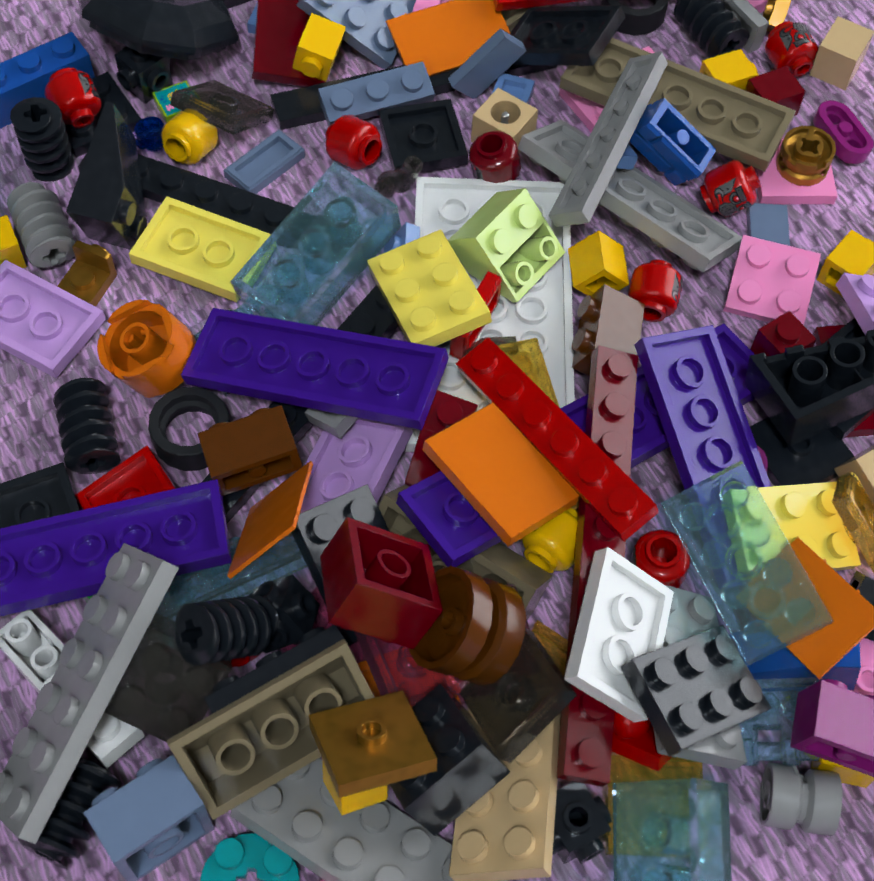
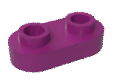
[813,100,874,164]

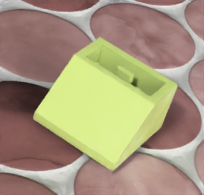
[448,188,565,302]

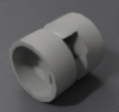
[759,762,842,836]

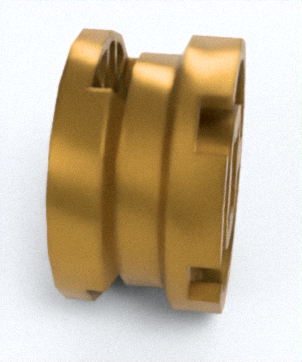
[776,126,836,186]

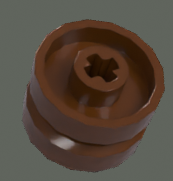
[409,566,526,686]

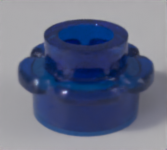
[134,117,165,152]

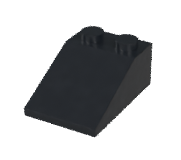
[66,101,147,250]

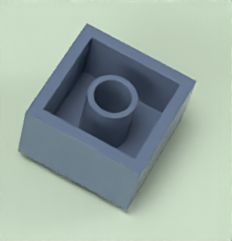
[83,754,215,881]

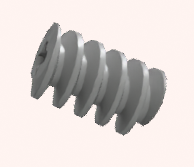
[7,181,76,268]

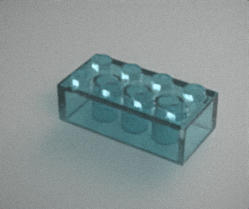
[230,162,401,326]

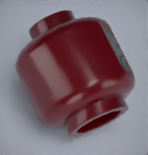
[469,131,521,183]

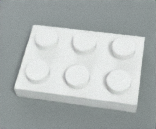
[564,547,674,723]

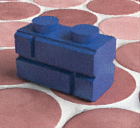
[629,98,716,186]

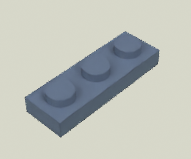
[318,61,435,127]

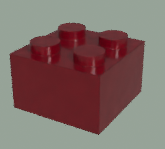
[320,517,443,649]

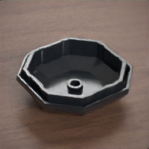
[78,0,239,61]

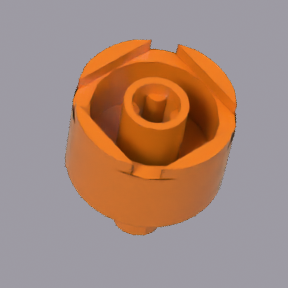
[97,299,196,398]

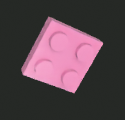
[723,235,821,325]

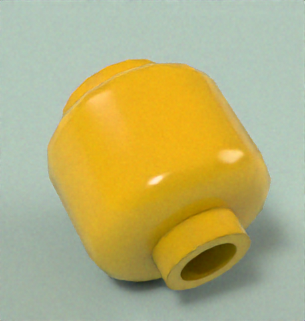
[161,108,218,165]
[522,508,578,573]

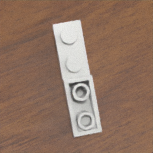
[0,610,145,768]

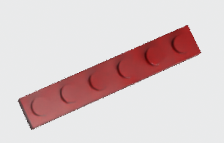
[456,337,659,542]

